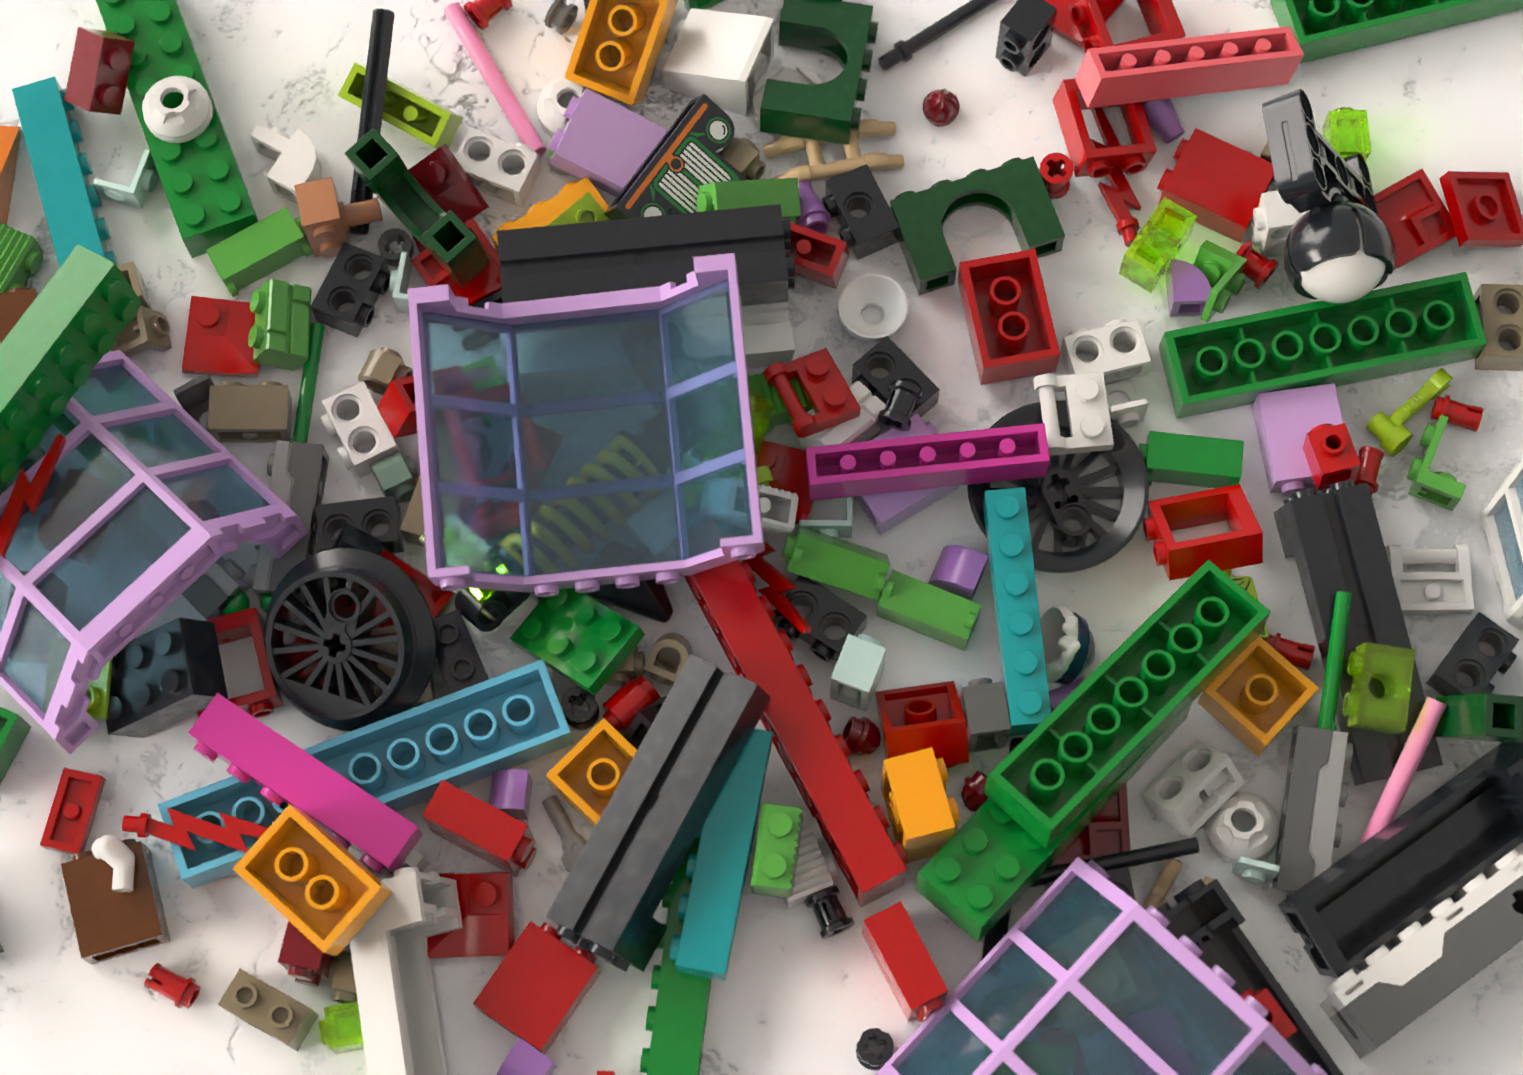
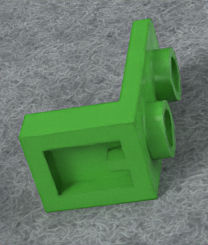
[1194,240,1247,323]
[1406,414,1466,511]

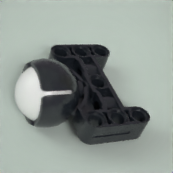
[1262,89,1395,303]

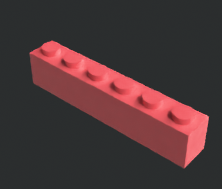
[1075,26,1304,108]

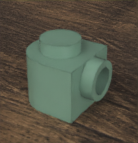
[370,451,419,503]

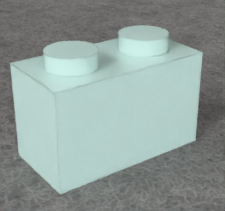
[830,634,886,712]

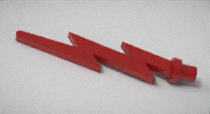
[1090,108,1142,247]
[0,434,66,559]
[727,523,811,634]
[122,807,268,853]

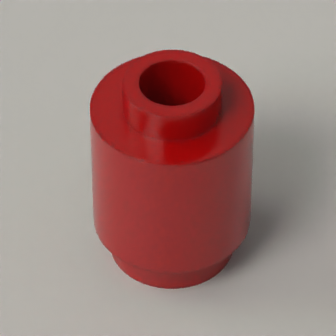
[602,675,662,732]

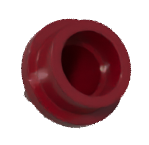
[922,88,960,126]
[842,716,881,756]
[961,770,989,811]

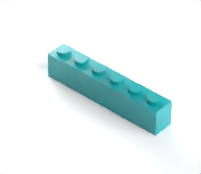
[12,76,119,268]
[983,487,1051,736]
[669,729,772,981]

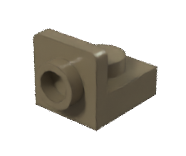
[111,306,172,358]

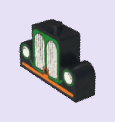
[604,94,747,220]

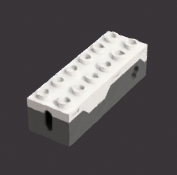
[1319,849,1523,1059]

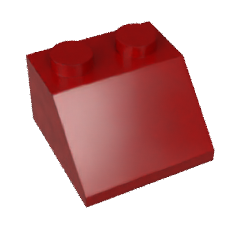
[875,681,970,768]

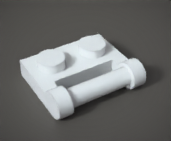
[1033,371,1114,455]
[1386,544,1475,614]

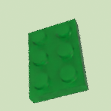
[509,588,646,696]

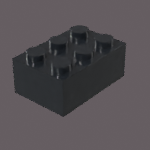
[105,617,228,738]

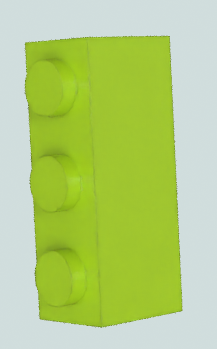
[338,62,464,148]

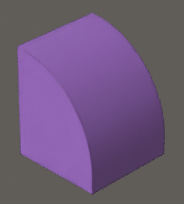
[1165,259,1211,317]
[928,545,988,601]
[488,769,533,820]
[496,1037,557,1075]

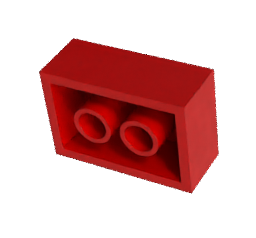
[957,249,1060,385]

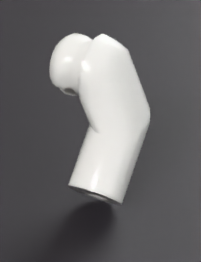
[92,835,135,892]

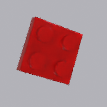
[1439,171,1523,247]

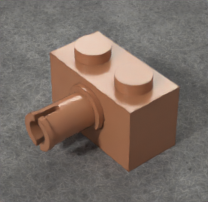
[294,177,383,258]

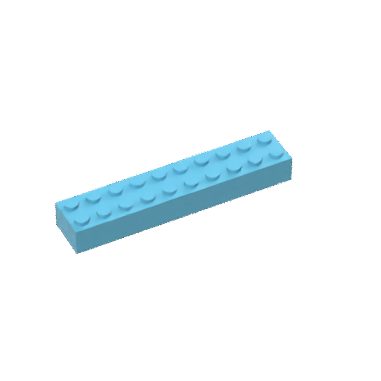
[157,659,574,889]

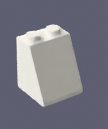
[659,8,774,117]

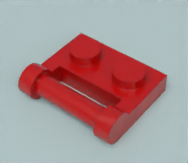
[763,348,861,438]

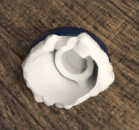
[1040,605,1095,684]

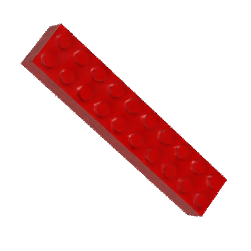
[673,518,910,907]

